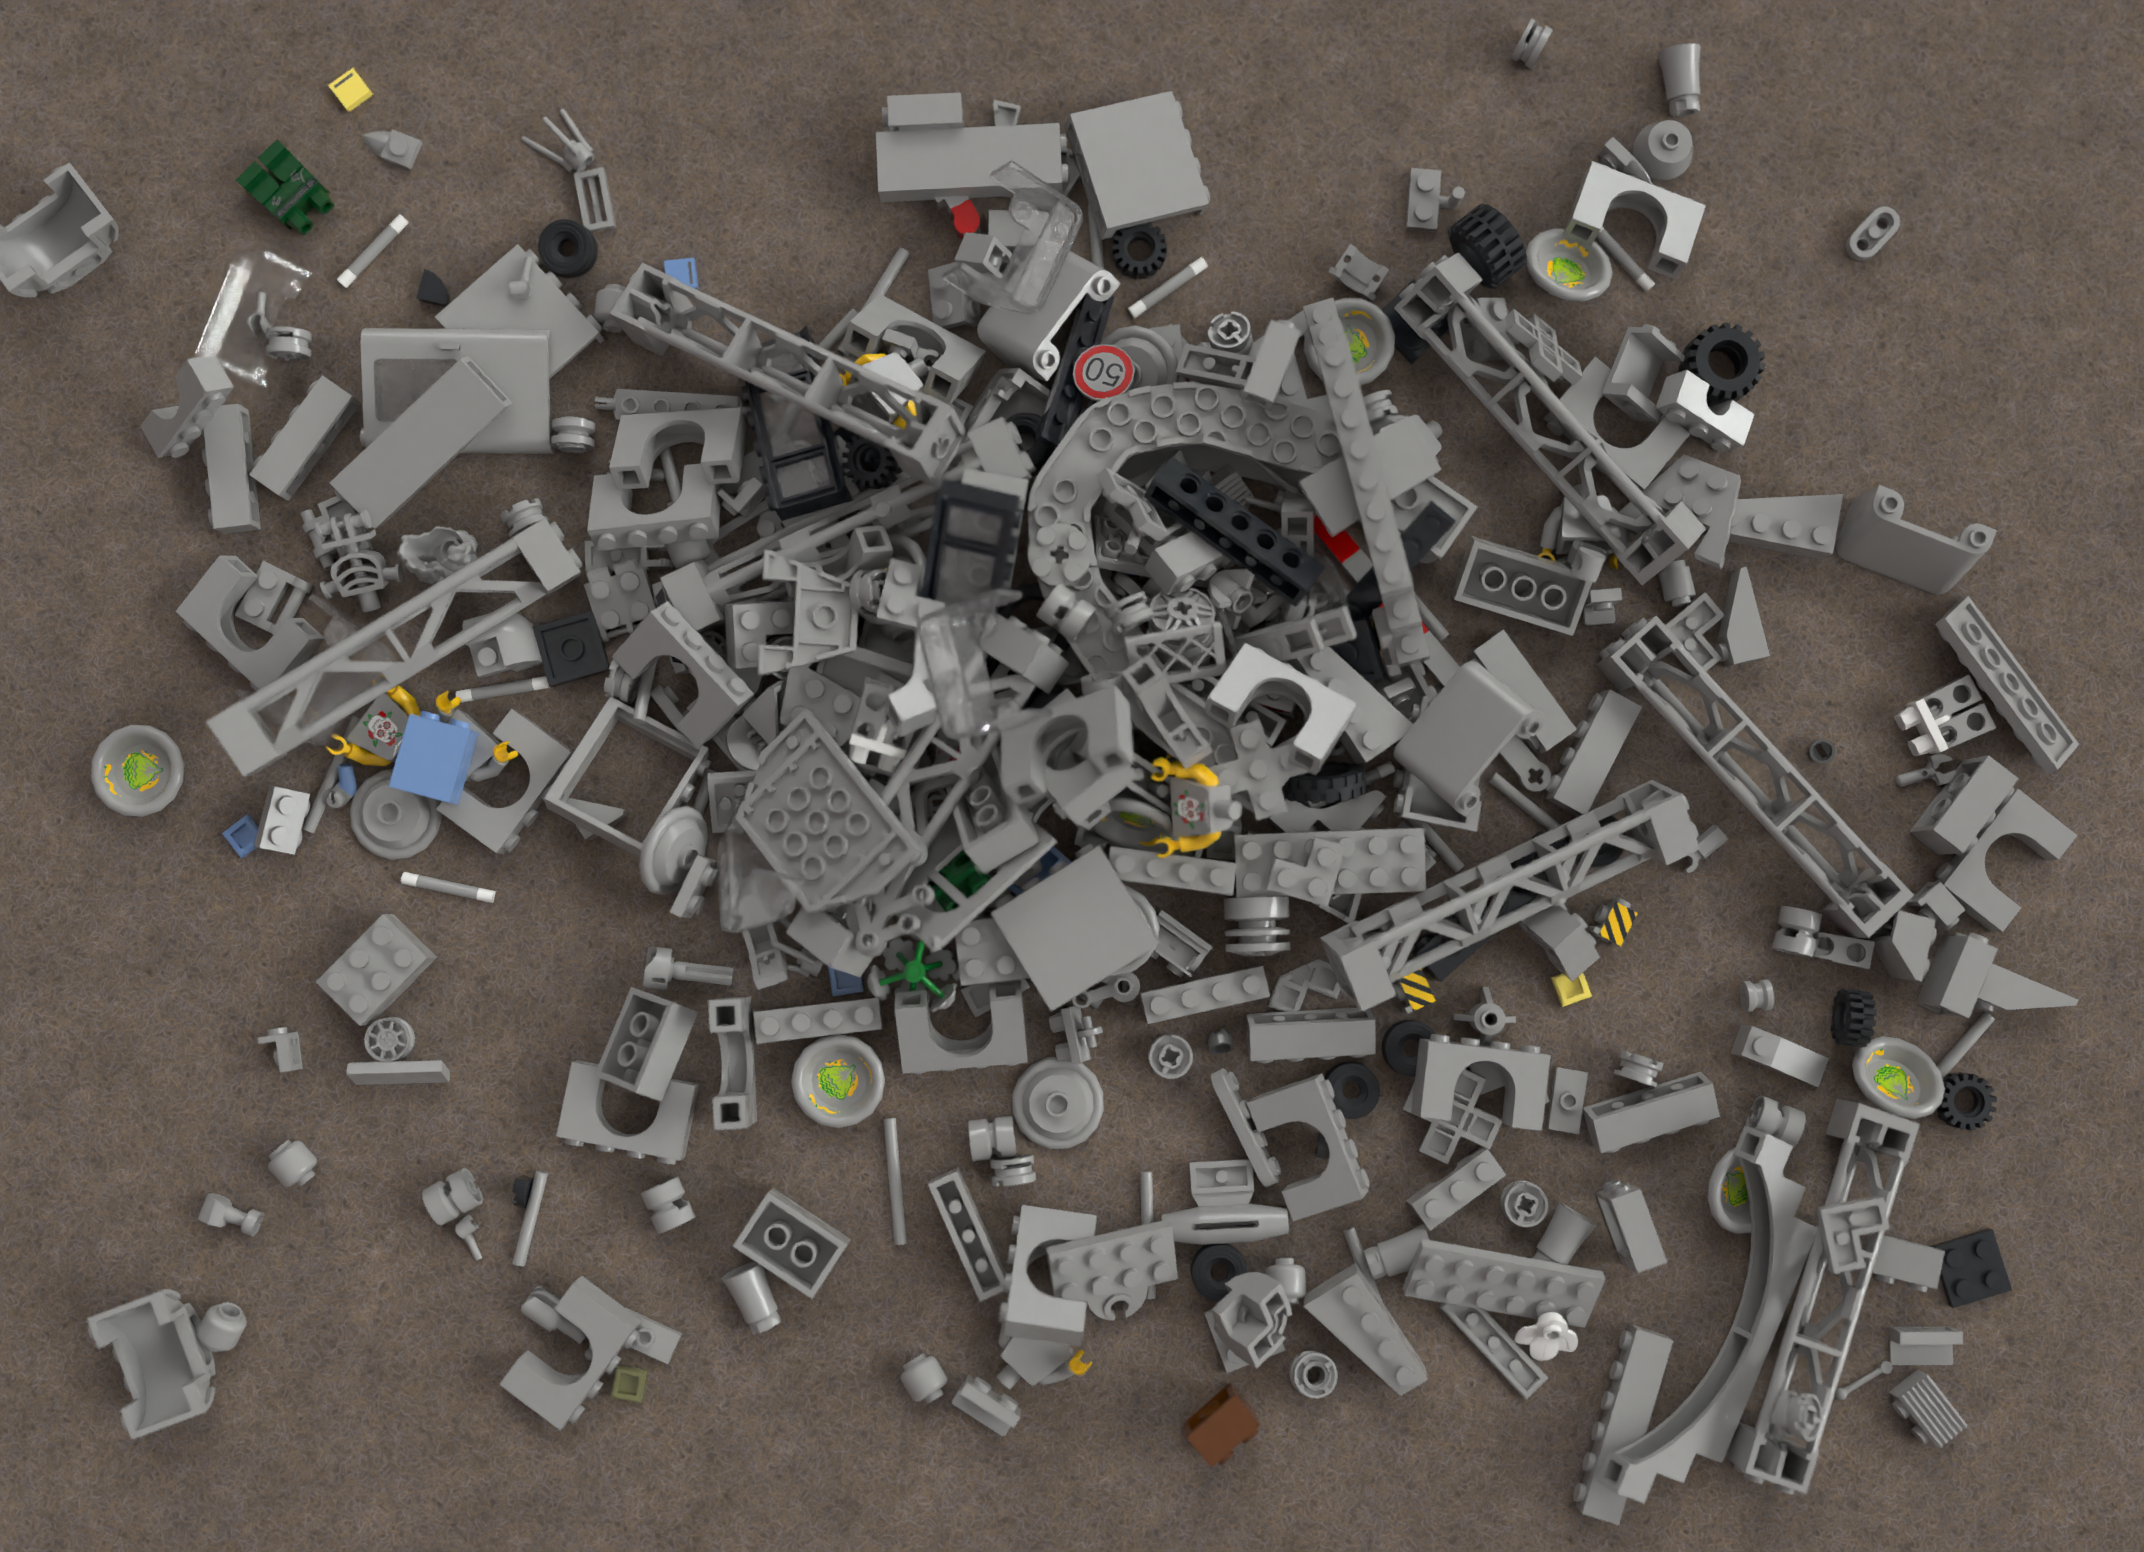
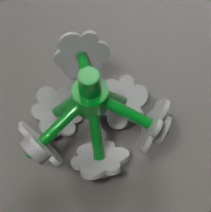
[867,928,957,1012]

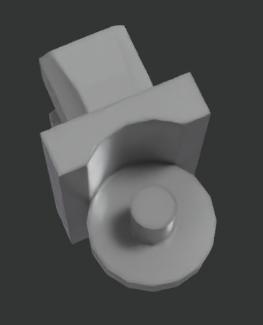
[1049,1006,1103,1065]

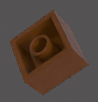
[1183,1383,1260,1468]

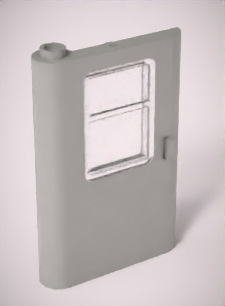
[360,328,556,454]

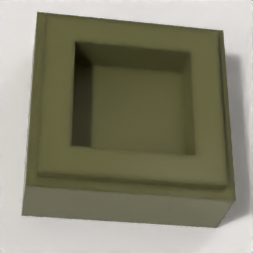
[610,1365,648,1403]

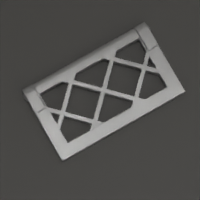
[1124,621,1227,684]

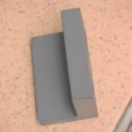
[1889,1326,1963,1365]

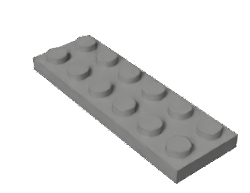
[1935,596,2079,775]
[1234,827,1426,898]
[1403,1239,1605,1328]

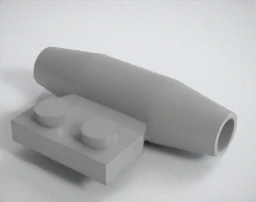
[1162,1159,1289,1245]

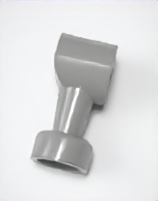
[198,1193,264,1237]

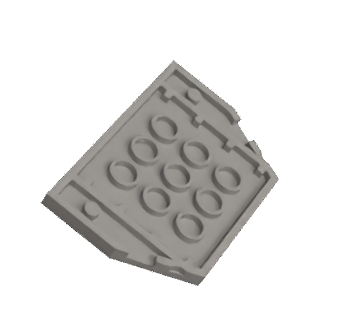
[735,709,922,913]

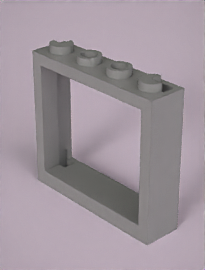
[544,697,711,858]

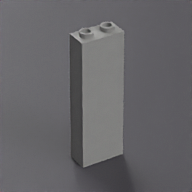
[876,123,1068,202]
[330,356,513,529]

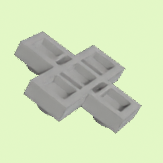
[1505,309,1583,385]
[1209,719,1308,821]
[1403,1068,1503,1164]

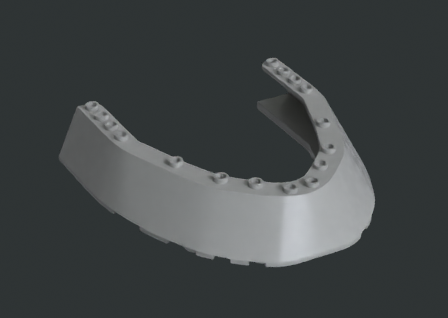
[1028,382,1477,813]

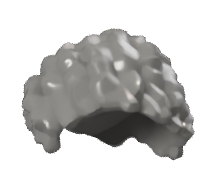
[397,526,478,585]

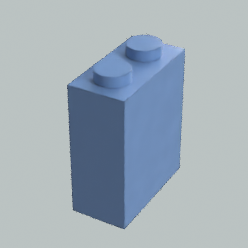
[388,711,479,805]

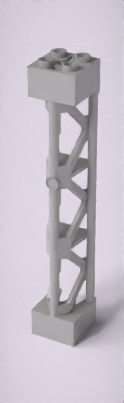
[1394,252,1706,585]
[610,263,967,487]
[660,417,1036,635]
[786,614,1069,977]
[1595,616,1914,938]
[1320,780,1700,1012]
[1726,1099,1919,1495]

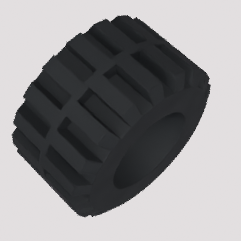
[1448,203,1527,289]
[1678,323,1765,407]

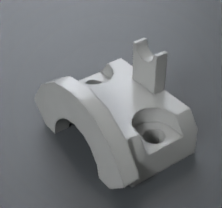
[1328,244,1389,302]

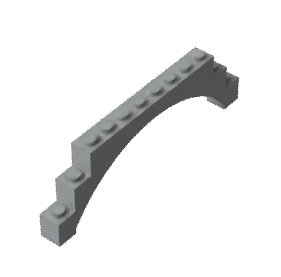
[1303,298,1430,667]
[1596,1125,1817,1503]

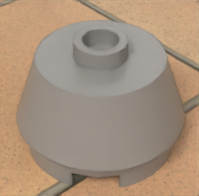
[1633,120,1693,180]

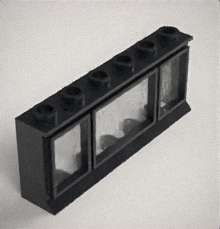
[741,325,853,521]
[912,478,1023,666]

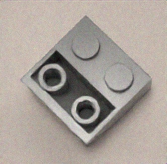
[1869,910,1936,981]

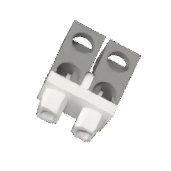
[1894,674,1996,756]
[849,677,914,773]

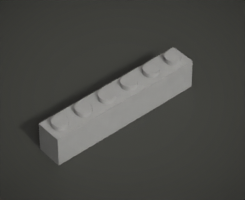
[1573,1323,1673,1525]

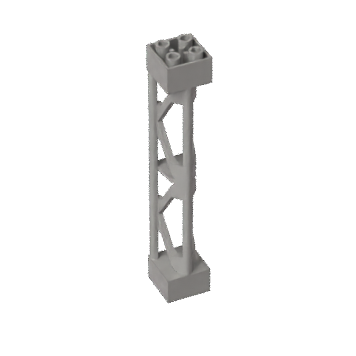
[206,518,582,777]

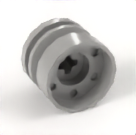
[1147,588,1215,671]
[1223,897,1291,956]

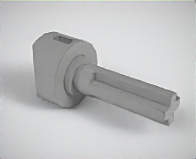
[643,946,733,990]

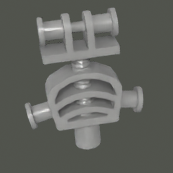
[315,510,403,612]

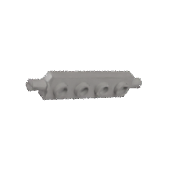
[595,389,751,420]

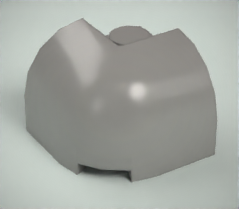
[463,613,543,678]
[1211,1272,1292,1369]

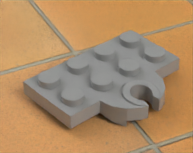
[1046,1219,1178,1321]

